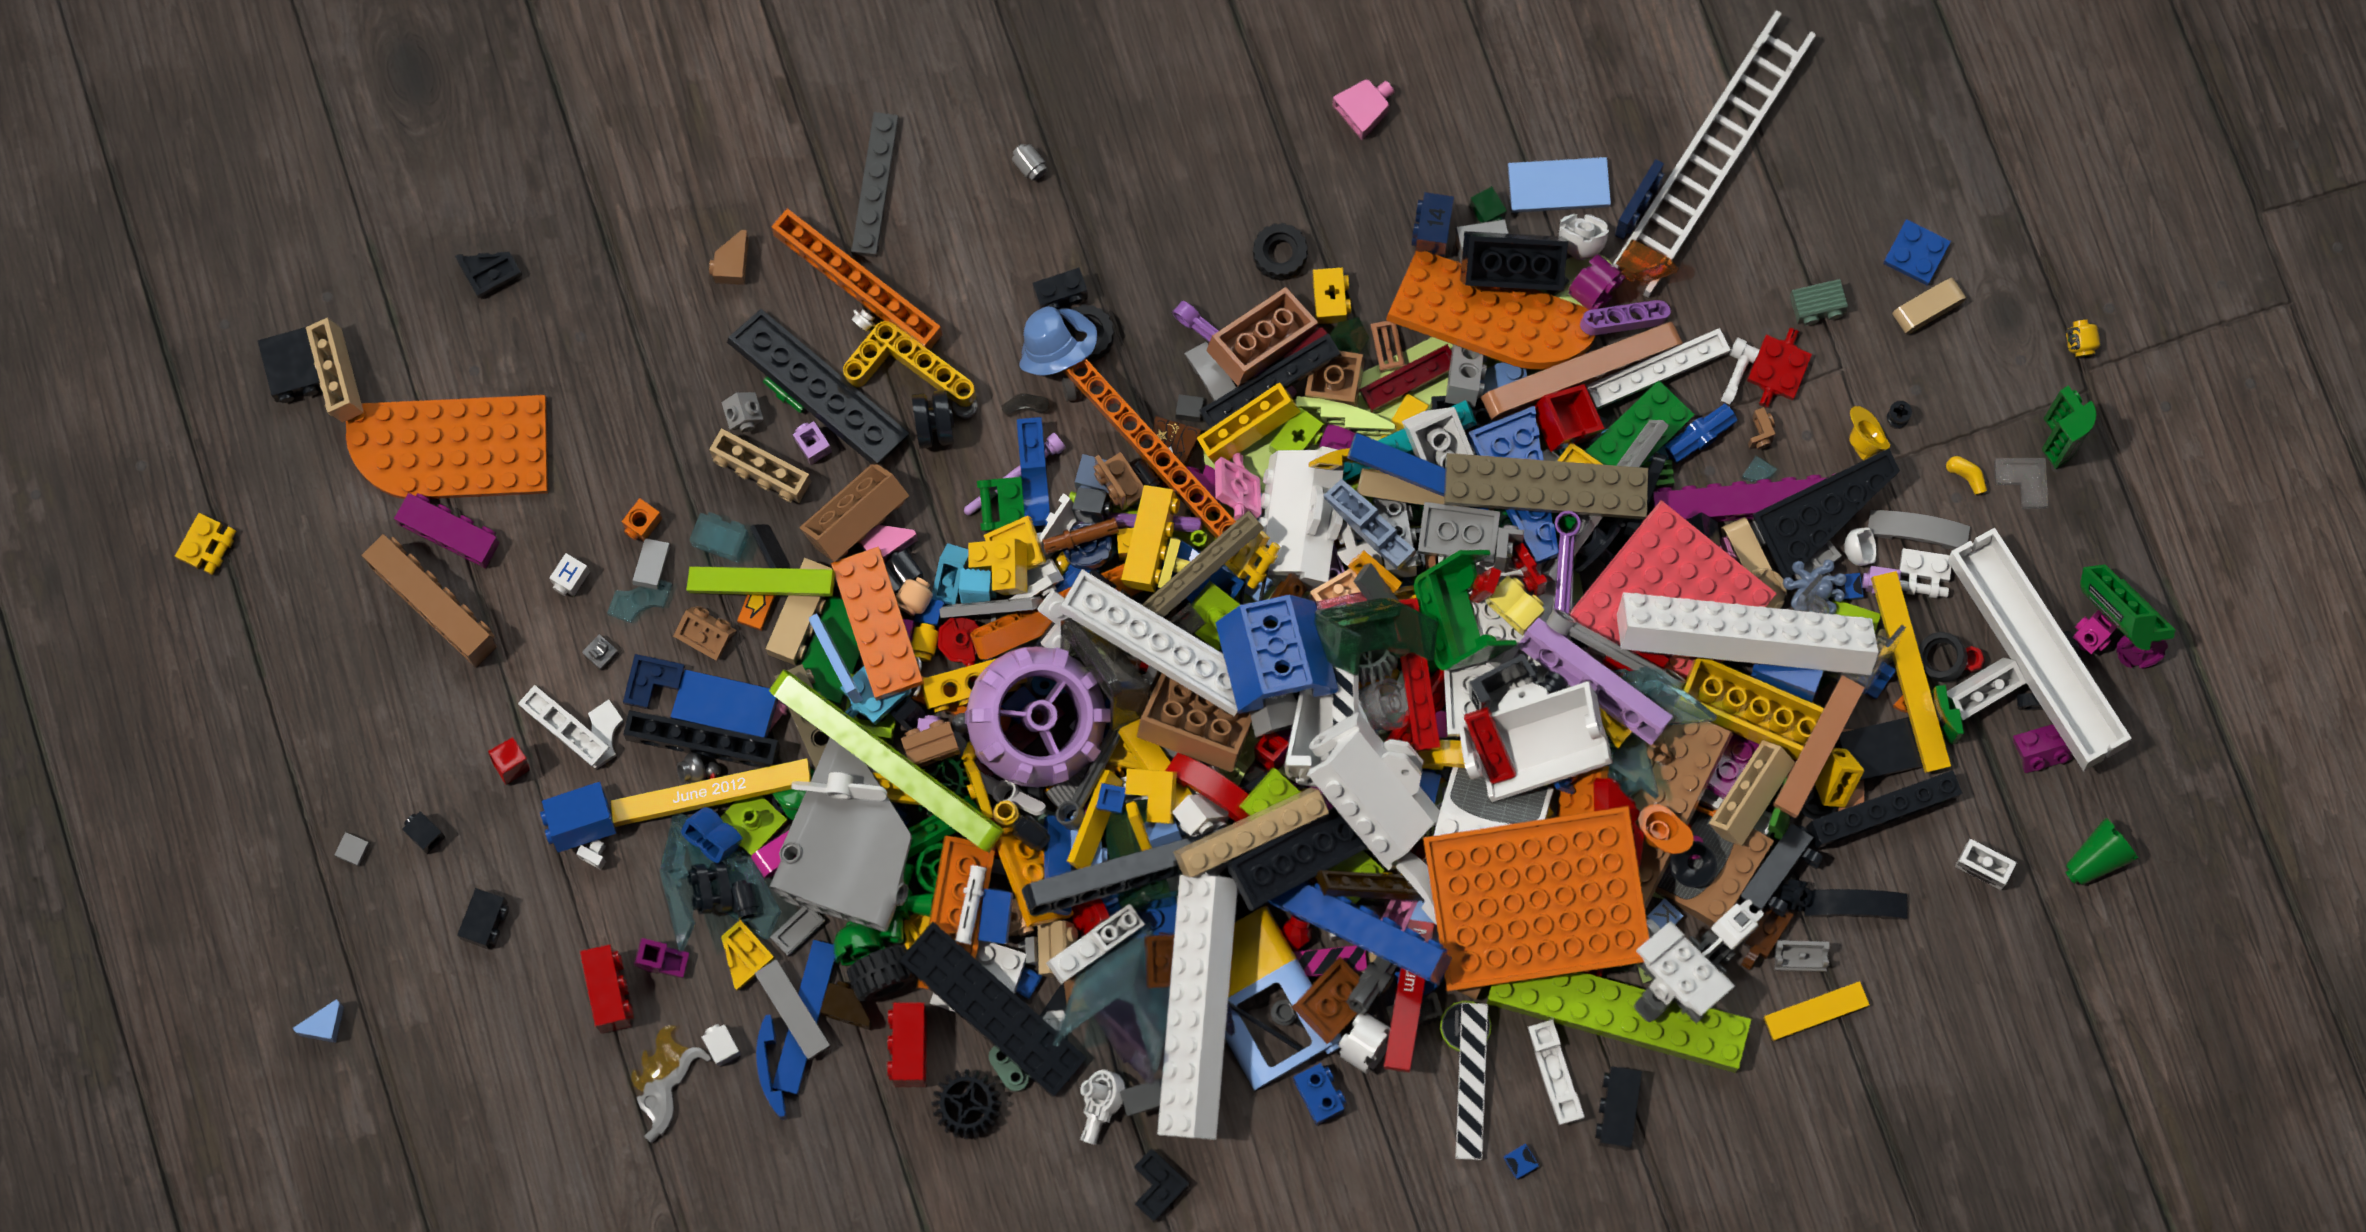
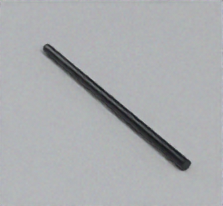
[1227,1001,1313,1060]

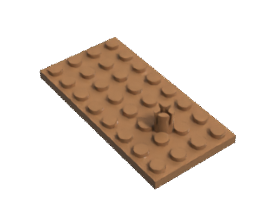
[1607,692,1733,910]

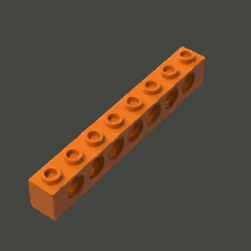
[771,209,942,350]

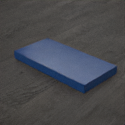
[670,670,778,738]

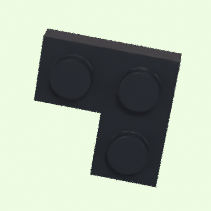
[1134,1148,1189,1223]

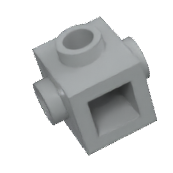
[721,392,764,432]

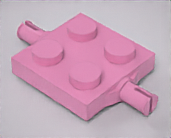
[1215,453,1261,521]

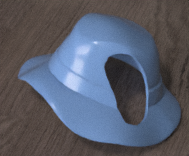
[1019,306,1097,375]

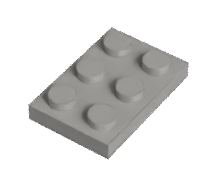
[1418,502,1500,563]

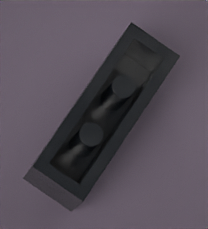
[1595,1066,1642,1151]

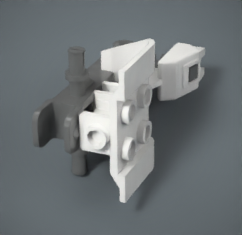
[1634,899,1764,1024]

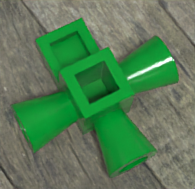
[880,863,934,943]

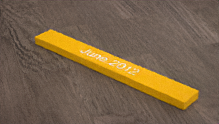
[611,759,811,827]

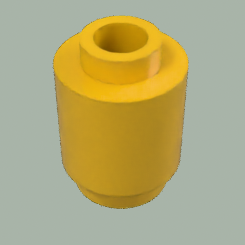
[911,623,938,662]
[993,800,1021,828]

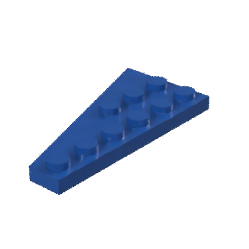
[1467,406,1559,565]

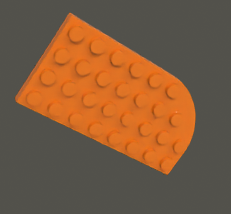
[346,395,548,499]

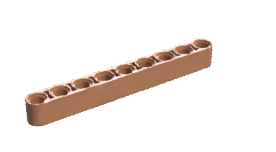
[1481,322,1683,421]

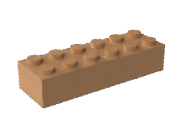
[362,534,497,668]

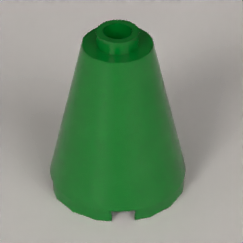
[2065,817,2139,885]

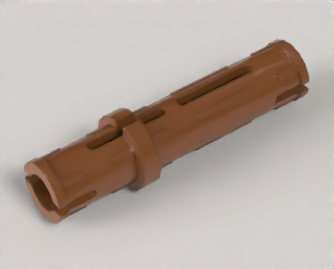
[1042,518,1119,555]

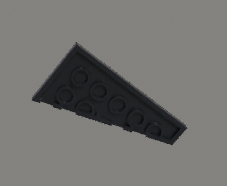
[1752,448,1900,579]

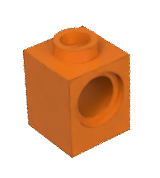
[621,498,662,542]

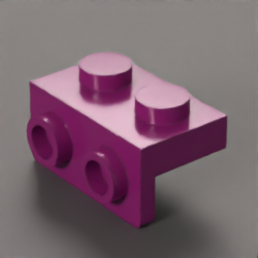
[2013,724,2073,773]

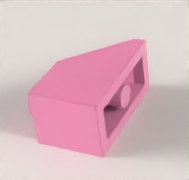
[859,525,918,563]

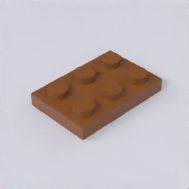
[1291,957,1360,1044]

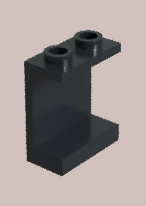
[1469,653,1538,712]

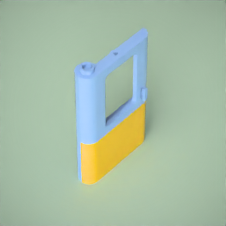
[1225,906,1342,1091]

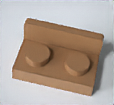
[673,606,736,661]

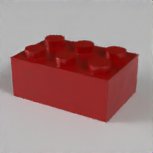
[580,944,634,1034]
[887,1003,927,1087]

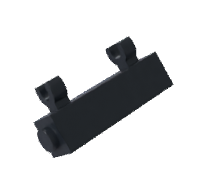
[1740,824,1823,917]

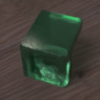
[1330,317,1369,353]

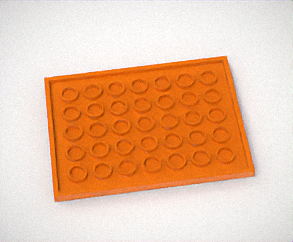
[1423,806,1649,991]

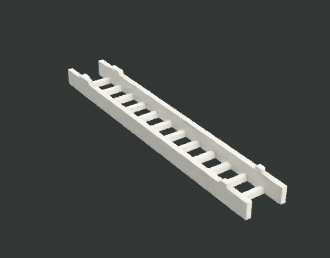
[1613,10,1816,298]

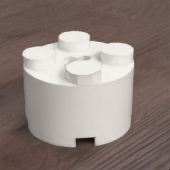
[1338,1013,1390,1074]

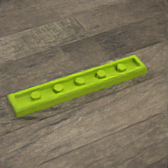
[686,567,835,596]

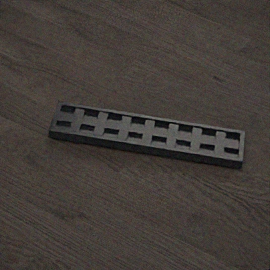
[898,922,1087,1097]

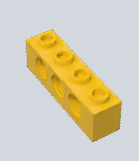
[921,659,1027,712]

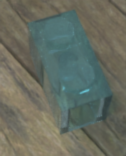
[689,512,749,563]

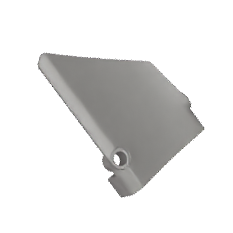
[769,738,912,932]

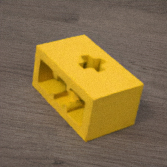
[1313,267,1351,324]

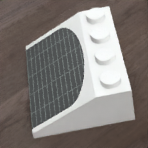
[1434,767,1553,836]

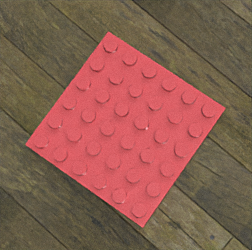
[1569,500,1777,697]

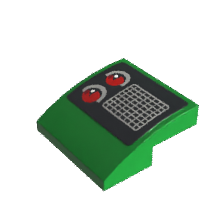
[1931,685,1963,745]

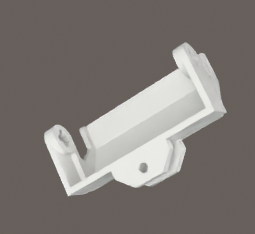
[1254,446,1345,592]
[1458,681,1612,802]
[1308,712,1439,867]

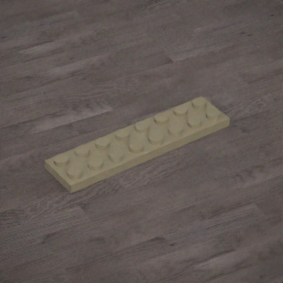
[1444,453,1648,520]

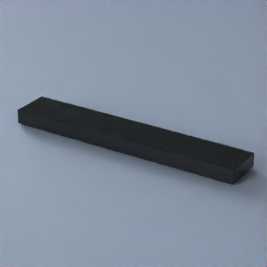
[1199,333,1342,429]

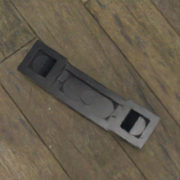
[1804,889,1907,920]

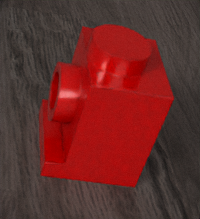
[1254,733,1289,771]

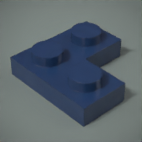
[623,654,685,709]

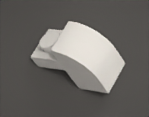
[1337,521,1384,566]

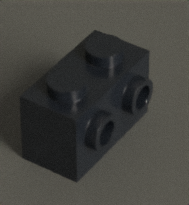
[1032,267,1088,310]

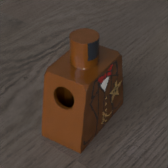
[1151,416,1201,476]

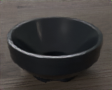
[1670,841,1717,888]

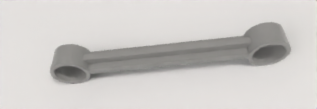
[1546,608,1686,695]

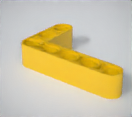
[843,321,976,407]

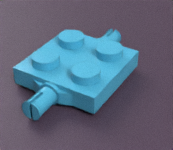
[840,666,912,725]

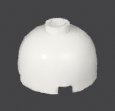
[1559,214,1609,260]

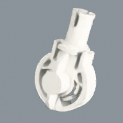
[1080,1070,1125,1145]

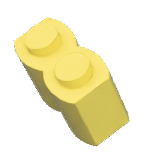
[1485,576,1545,636]

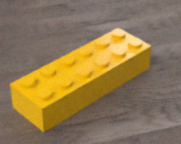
[1675,657,1824,760]

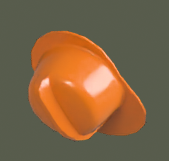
[1638,804,1694,854]

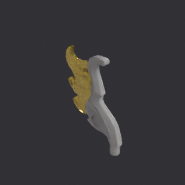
[631,1025,711,1143]

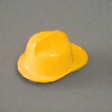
[1849,406,1890,460]

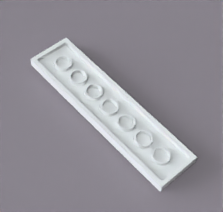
[1058,570,1238,716]

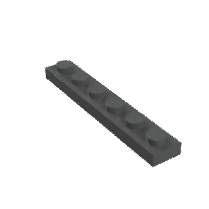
[852,112,899,257]

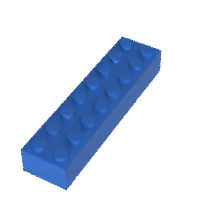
[1268,881,1452,986]

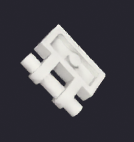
[1899,548,1951,599]

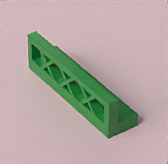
[907,795,980,859]

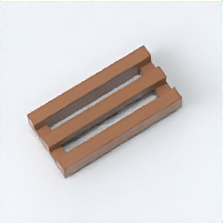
[1371,321,1405,373]

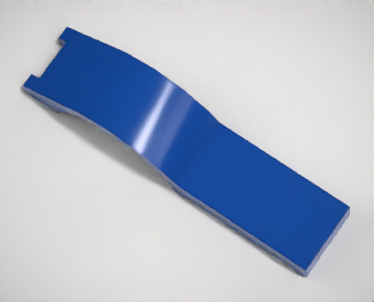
[1017,417,1050,526]

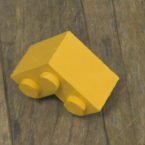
[968,538,1028,595]

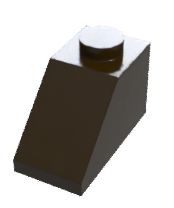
[820,981,872,1030]

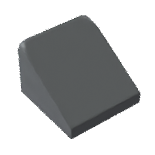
[1175,395,1204,422]

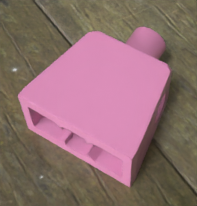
[1333,79,1394,140]

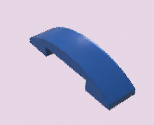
[756,1015,787,1120]

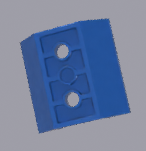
[1215,595,1339,714]

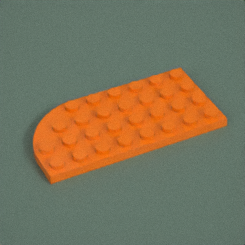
[1386,251,1602,369]

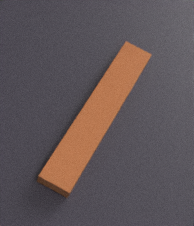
[1773,675,1865,818]

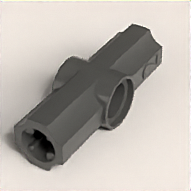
[1346,956,1397,1014]

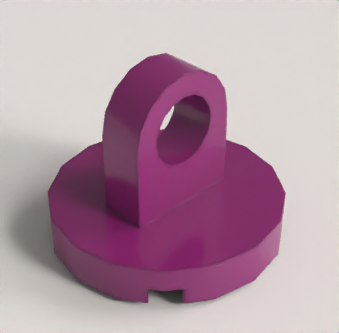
[2116,636,2168,668]

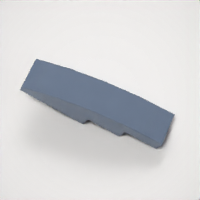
[1324,479,1416,570]

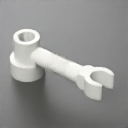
[1721,337,1759,404]

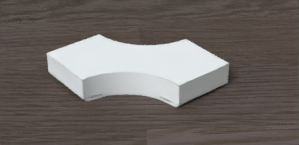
[588,700,624,770]

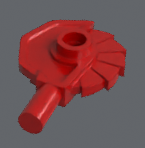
[938,617,979,682]

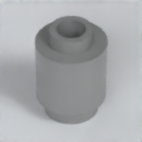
[1012,144,1047,181]

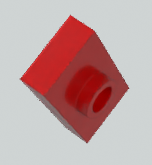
[1469,567,1502,603]

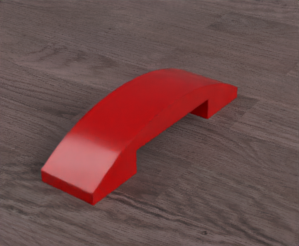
[1165,752,1249,822]

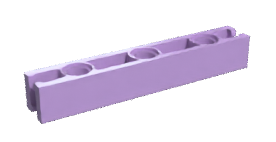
[1518,618,1673,745]

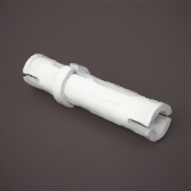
[955,865,987,944]

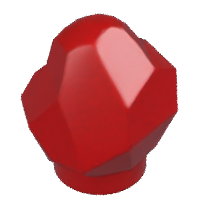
[1281,915,1312,952]

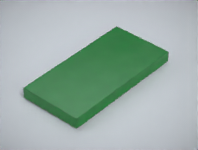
[802,595,861,705]

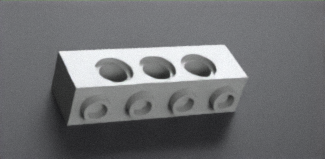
[1445,344,1488,408]

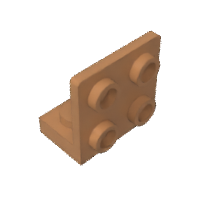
[1093,452,1144,511]

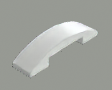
[1385,851,1437,926]
[1528,1020,1584,1125]

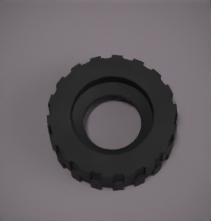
[1253,223,1308,281]
[1062,304,1114,362]

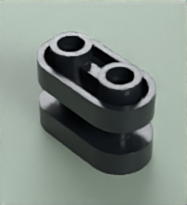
[687,861,732,915]

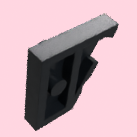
[455,252,522,299]

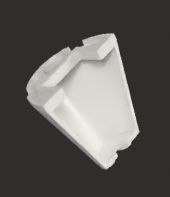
[1285,689,1370,787]

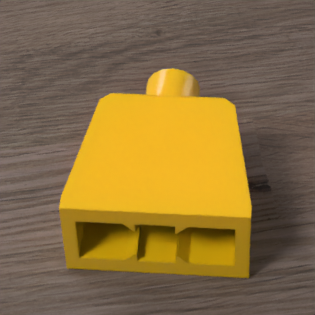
[1815,748,1864,807]

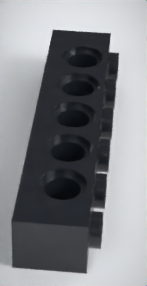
[623,710,780,768]
[1807,770,1963,849]

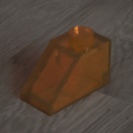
[1616,239,1679,284]

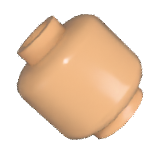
[896,577,933,616]

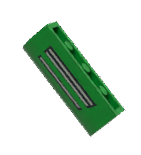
[2042,385,2096,469]
[2080,564,2175,650]

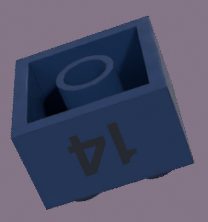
[1411,192,1454,257]

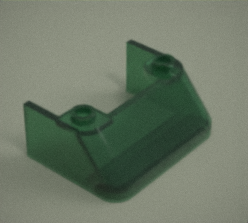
[1314,598,1438,676]
[1104,799,1178,912]

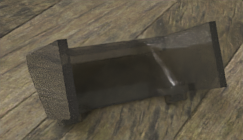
[1060,617,1150,732]

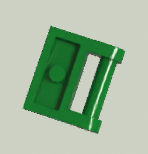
[976,477,1025,531]

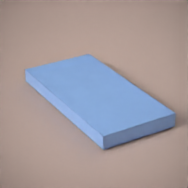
[1508,157,1611,213]

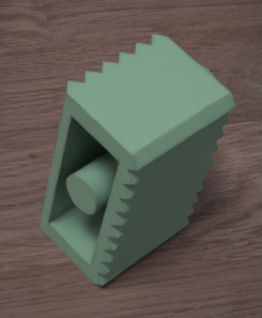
[1790,279,1848,325]

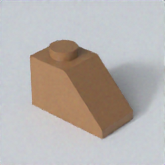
[709,230,749,285]

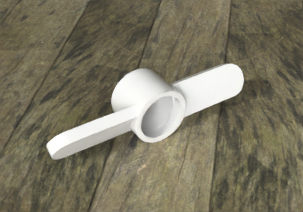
[791,772,887,801]
[980,772,1045,815]

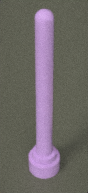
[964,433,1066,515]

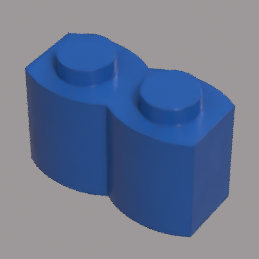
[681,807,742,863]

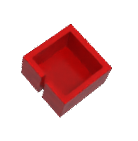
[1533,384,1605,452]

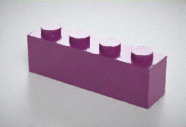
[394,493,500,569]

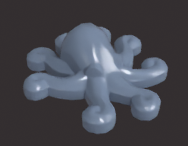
[1783,559,1846,614]

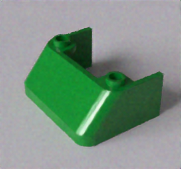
[1414,550,1517,670]

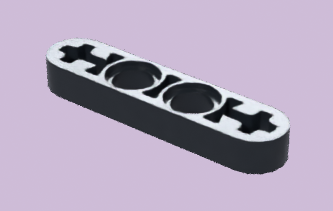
[1620,451,1667,544]

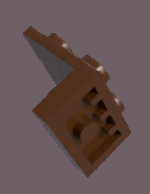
[1144,932,1175,988]

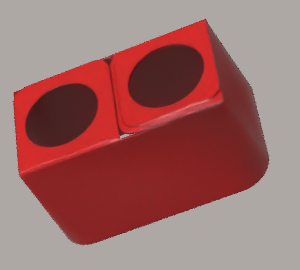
[488,737,530,785]

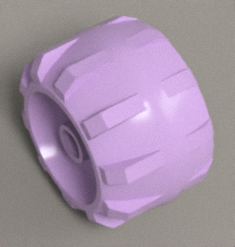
[965,646,1110,787]

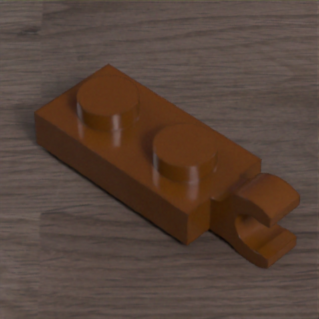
[1741,908,1794,970]

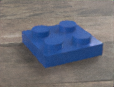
[1883,219,1951,286]

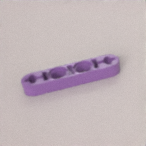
[1580,300,1671,335]

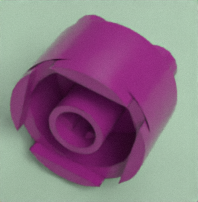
[1568,254,1626,310]

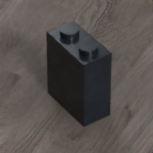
[257,327,321,403]

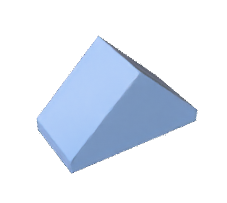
[293,999,344,1043]

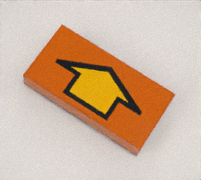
[737,594,776,631]

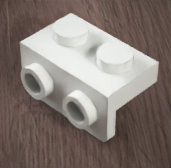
[1010,559,1064,599]

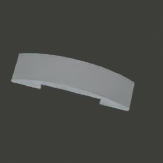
[1184,342,1236,401]
[1868,510,1970,550]

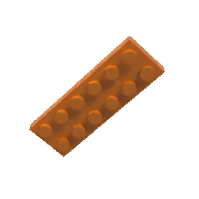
[831,546,924,701]
[917,835,996,990]

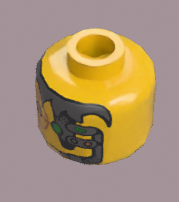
[2066,320,2100,357]

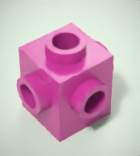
[2073,610,2116,654]

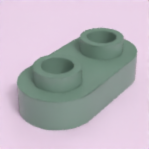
[989,1046,1029,1092]

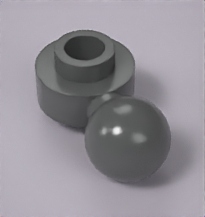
[952,713,968,758]

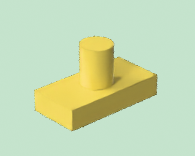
[1158,537,1191,588]

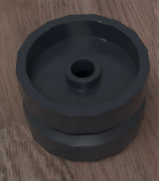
[911,390,954,449]

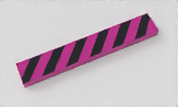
[1294,946,1367,977]

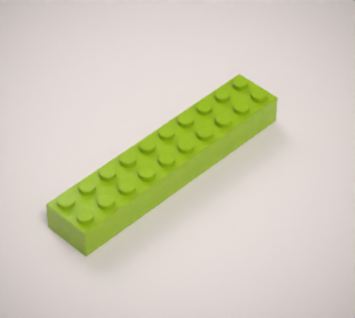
[1486,972,1751,1073]

